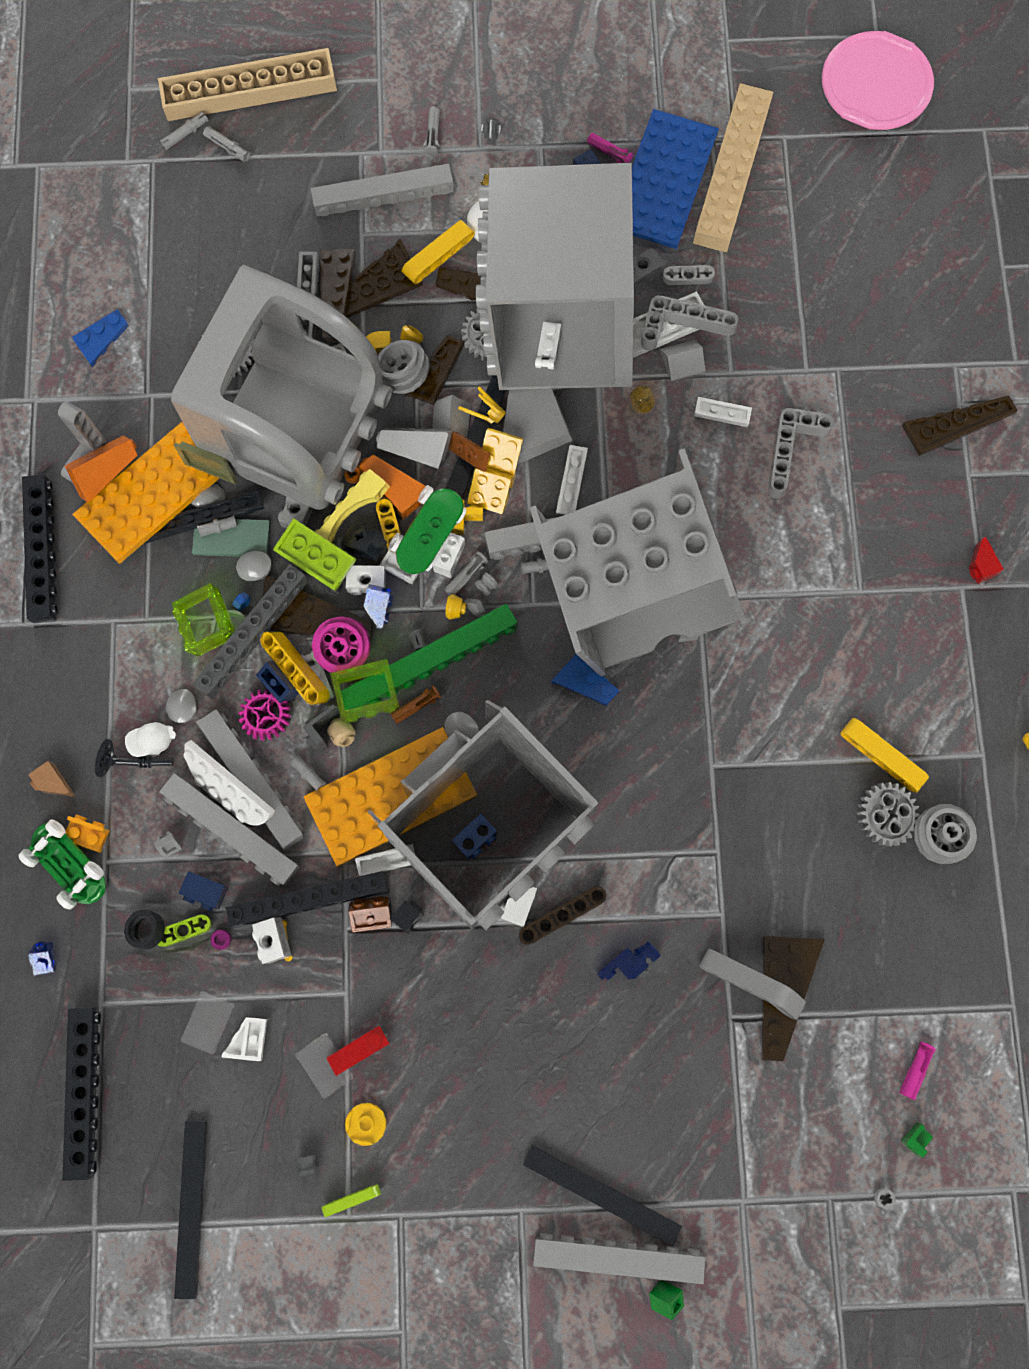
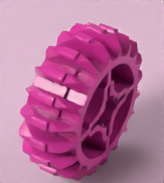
[238,689,291,741]

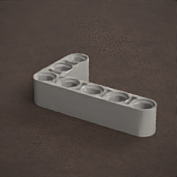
[641,296,738,351]
[58,401,107,483]
[768,408,834,498]
[699,948,806,1020]

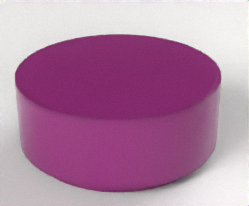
[210,929,232,950]

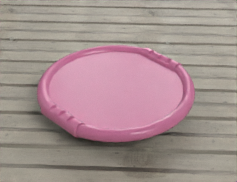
[822,31,934,130]

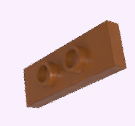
[449,432,490,471]

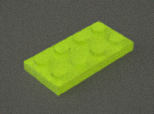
[273,518,356,591]

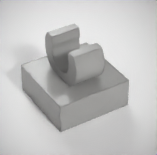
[154,831,182,859]

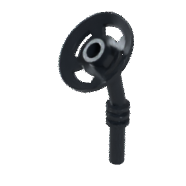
[95,739,174,778]

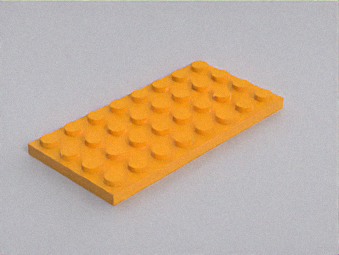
[72,422,219,564]
[303,727,478,867]

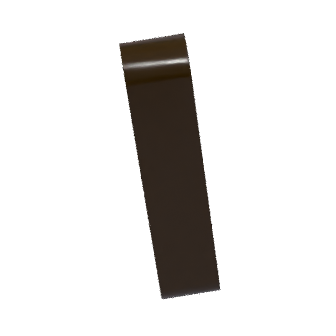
[519,886,607,945]

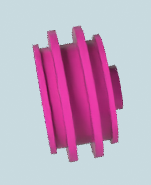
[312,616,371,674]

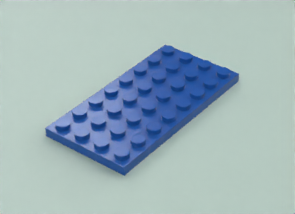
[632,109,719,249]

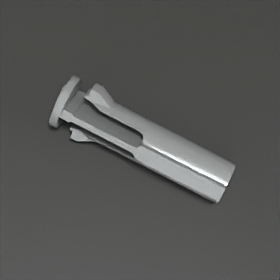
[424,106,440,156]
[444,551,488,595]

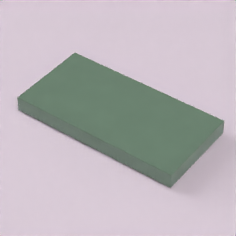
[192,519,270,557]

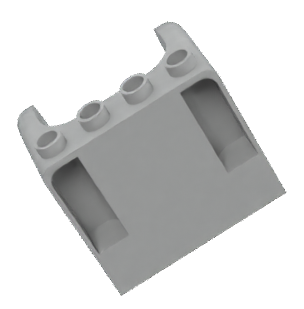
[171,265,393,510]

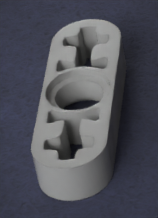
[662,265,715,285]

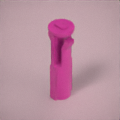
[587,132,633,163]
[899,1041,936,1100]

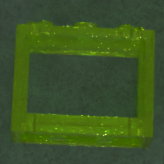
[171,583,235,657]
[330,659,400,723]

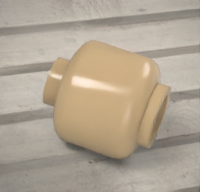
[327,718,356,747]

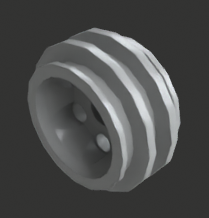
[378,340,430,394]
[914,804,977,864]

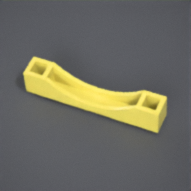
[315,469,390,544]

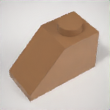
[28,761,75,797]

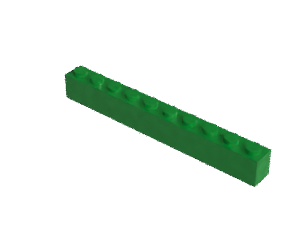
[337,603,518,717]

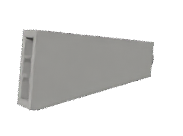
[376,427,453,469]

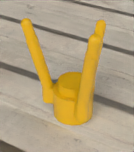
[458,387,506,424]

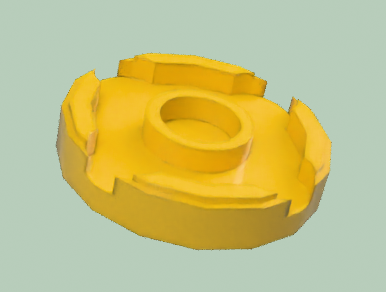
[345,1103,386,1146]

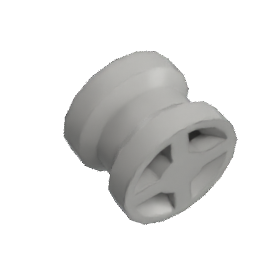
[475,572,498,596]

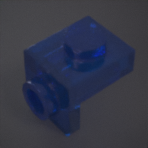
[28,941,56,976]

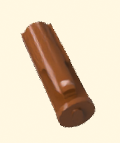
[390,685,441,724]

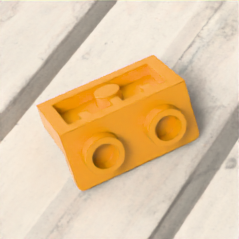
[66,815,110,853]

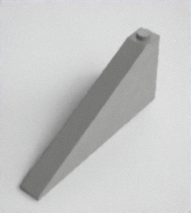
[503,388,573,465]

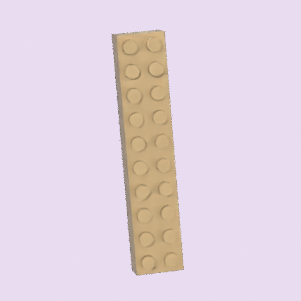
[158,48,337,121]
[693,83,773,252]

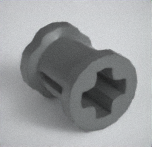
[408,629,429,652]

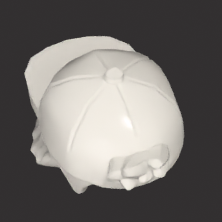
[125,722,176,757]

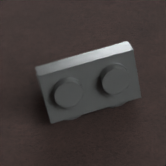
[303,704,341,752]

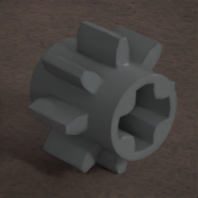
[481,119,502,139]

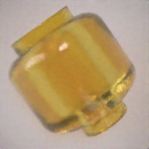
[630,386,656,414]

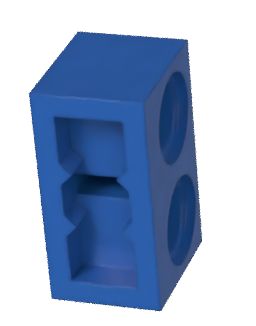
[452,814,497,860]

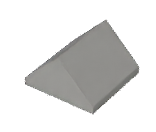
[660,340,706,382]
[432,395,471,438]

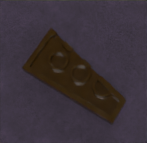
[403,336,464,405]

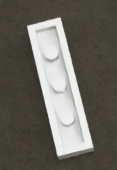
[556,445,588,516]

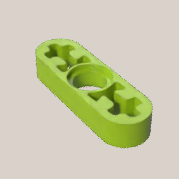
[158,914,213,947]
[321,1184,381,1217]

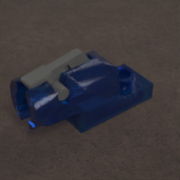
[596,941,661,981]

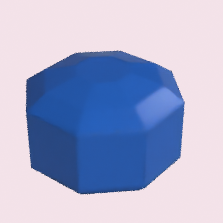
[232,592,251,611]

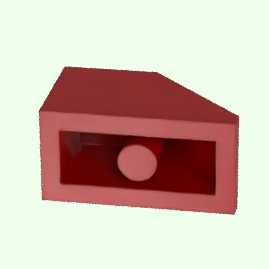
[969,537,1004,584]

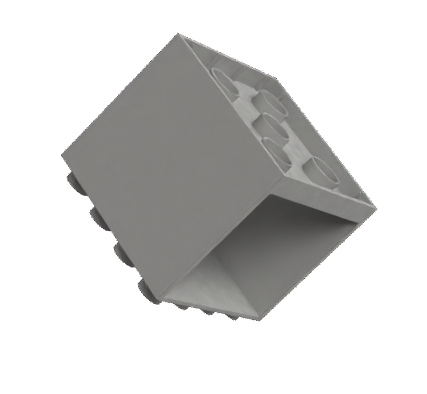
[476,163,634,390]

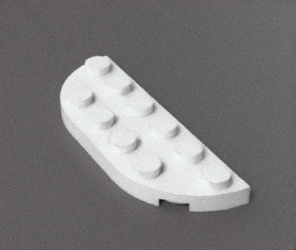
[184,740,275,825]

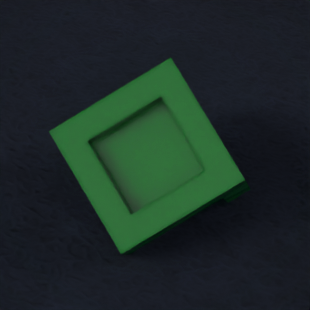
[901,1122,933,1158]
[649,1280,684,1320]

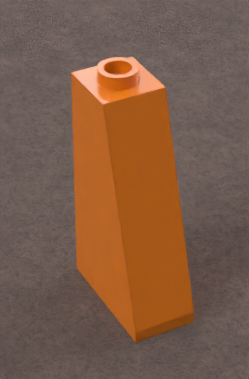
[65,435,138,502]
[359,455,425,520]

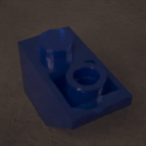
[363,584,394,629]

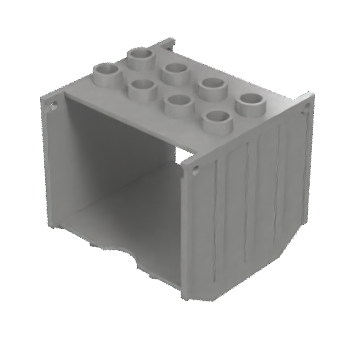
[529,448,748,676]
[368,700,598,931]

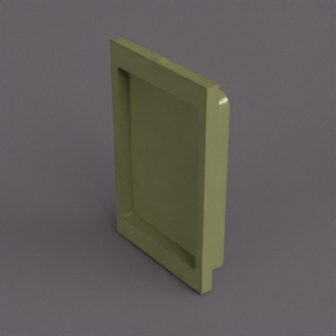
[173,441,237,485]

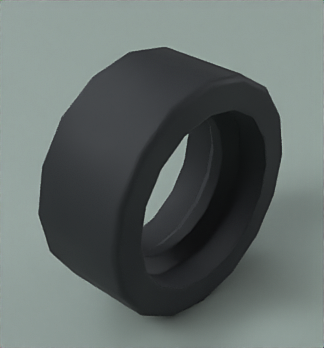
[124,910,165,950]

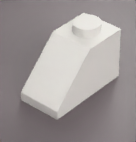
[501,887,537,927]

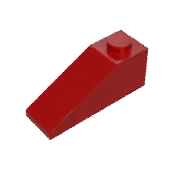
[326,1026,390,1076]

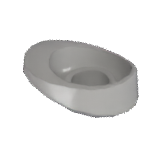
[192,483,225,508]
[236,551,272,581]
[166,689,197,723]
[444,712,479,740]

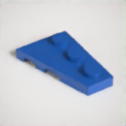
[72,309,129,367]
[551,654,620,706]

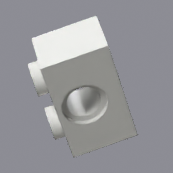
[433,533,465,578]
[346,566,386,596]
[252,917,292,964]

